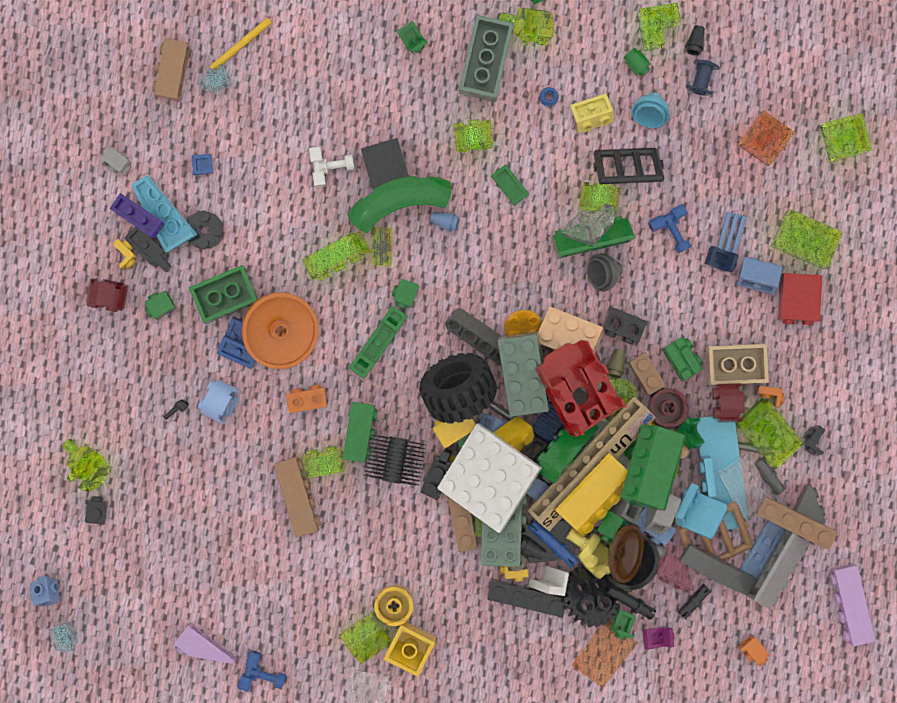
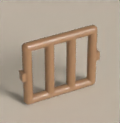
[678,502,753,573]

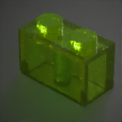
[302,446,345,479]

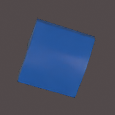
[216,317,256,369]

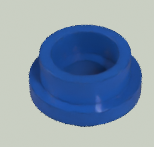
[539,87,559,107]

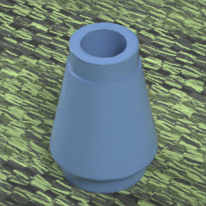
[430,211,460,232]

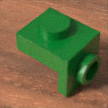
[396,20,428,53]
[676,417,705,450]
[609,609,636,640]

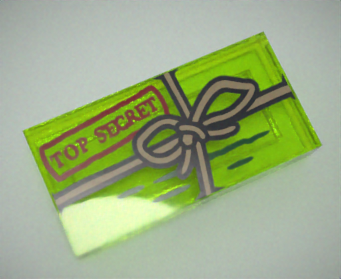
[372,227,393,266]

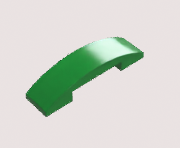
[348,305,408,379]

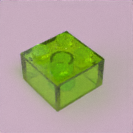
[820,113,873,163]

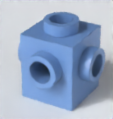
[30,576,60,607]

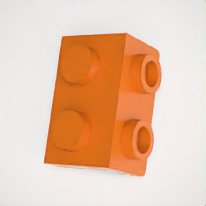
[286,385,327,413]

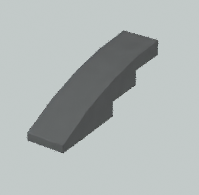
[679,544,757,596]

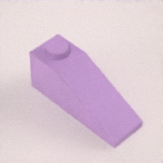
[174,623,236,664]

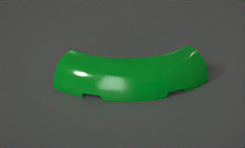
[347,176,452,233]

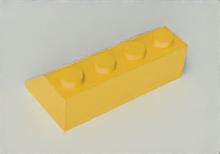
[555,453,628,537]

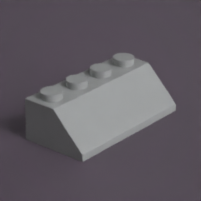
[747,530,809,609]

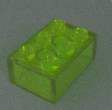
[770,209,843,269]

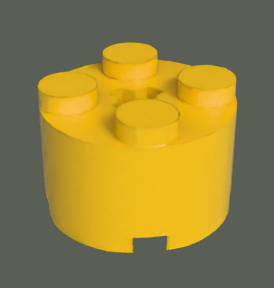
[374,584,414,626]

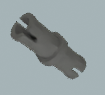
[754,457,786,495]

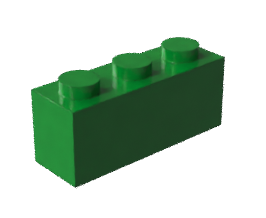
[342,402,378,463]

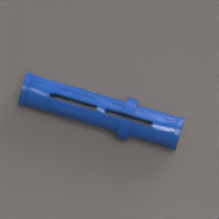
[528,520,579,568]

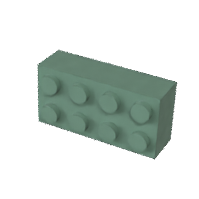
[459,15,514,102]
[498,331,550,417]

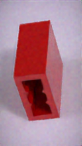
[778,273,822,325]

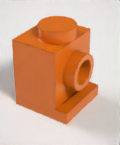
[737,635,770,666]

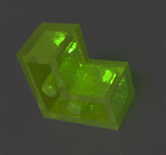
[637,2,681,51]

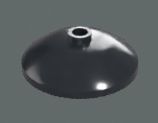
[605,535,660,590]

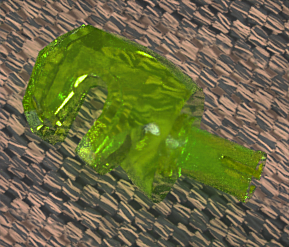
[499,7,555,46]
[62,439,110,491]

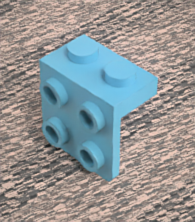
[675,483,728,539]

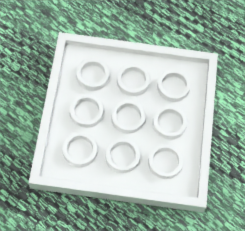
[437,423,542,533]

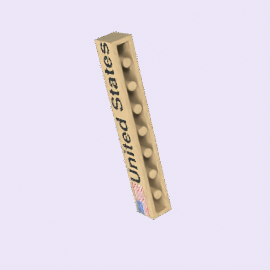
[528,397,655,531]

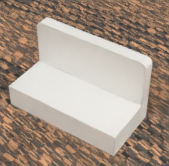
[529,566,569,596]

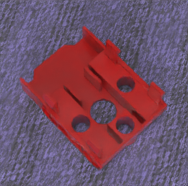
[535,339,627,437]

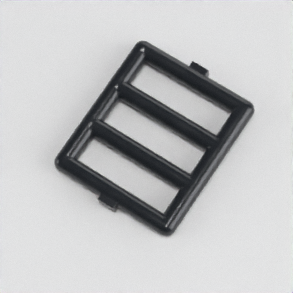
[593,148,665,185]

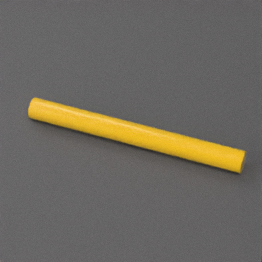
[209,17,272,72]

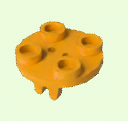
[504,310,542,336]

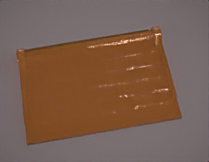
[572,621,638,688]

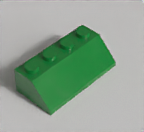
[552,216,635,259]
[620,424,686,511]

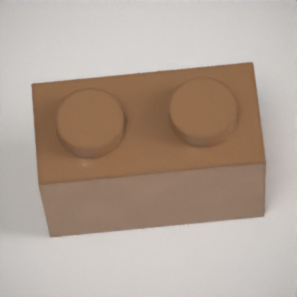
[627,352,666,395]

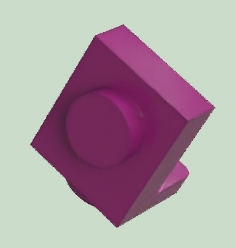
[643,626,675,650]

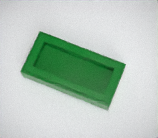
[491,164,529,206]

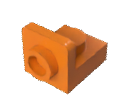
[755,385,784,408]

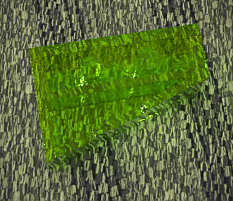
[302,232,372,281]

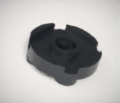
[187,211,223,249]

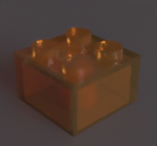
[737,110,795,166]

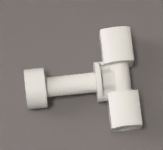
[309,147,355,188]

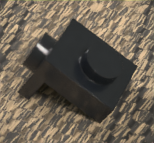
[802,425,825,456]

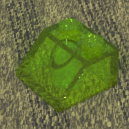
[339,611,392,664]

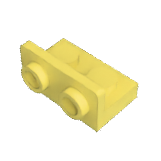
[570,93,614,133]

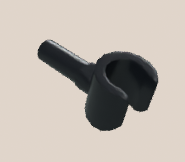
[163,400,189,420]

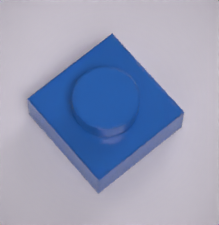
[191,154,213,176]

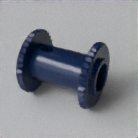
[686,59,720,96]

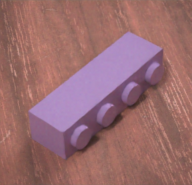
[829,564,876,646]

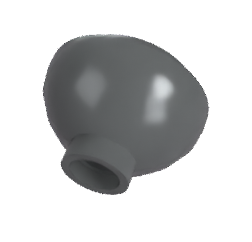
[587,253,622,292]

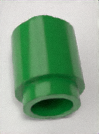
[623,48,651,77]

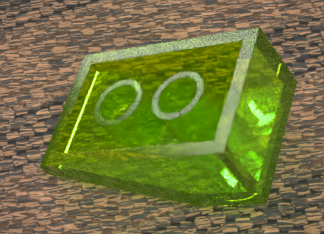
[735,398,803,470]

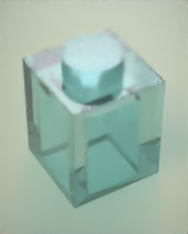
[49,621,78,653]

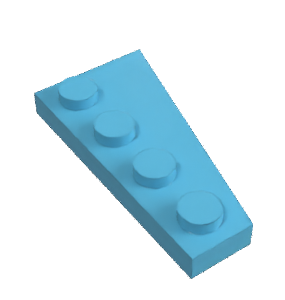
[131,176,198,253]

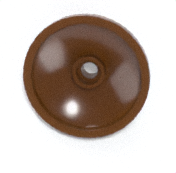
[608,524,644,583]

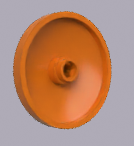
[241,292,319,369]

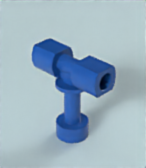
[648,204,692,253]
[238,650,287,692]

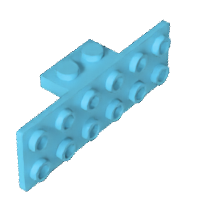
[696,416,748,531]

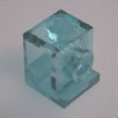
[200,64,232,93]

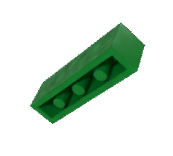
[537,424,599,484]

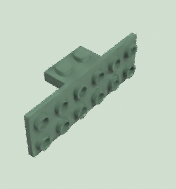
[481,494,527,567]

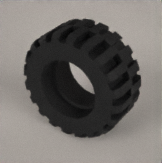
[419,353,497,424]

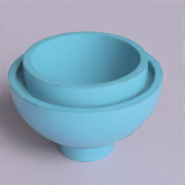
[631,93,670,128]

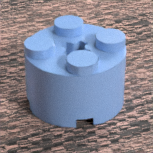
[198,379,241,424]

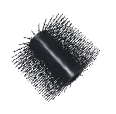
[364,435,427,486]

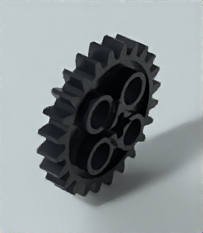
[561,565,620,628]

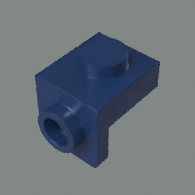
[704,246,739,273]

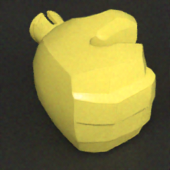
[566,528,610,579]

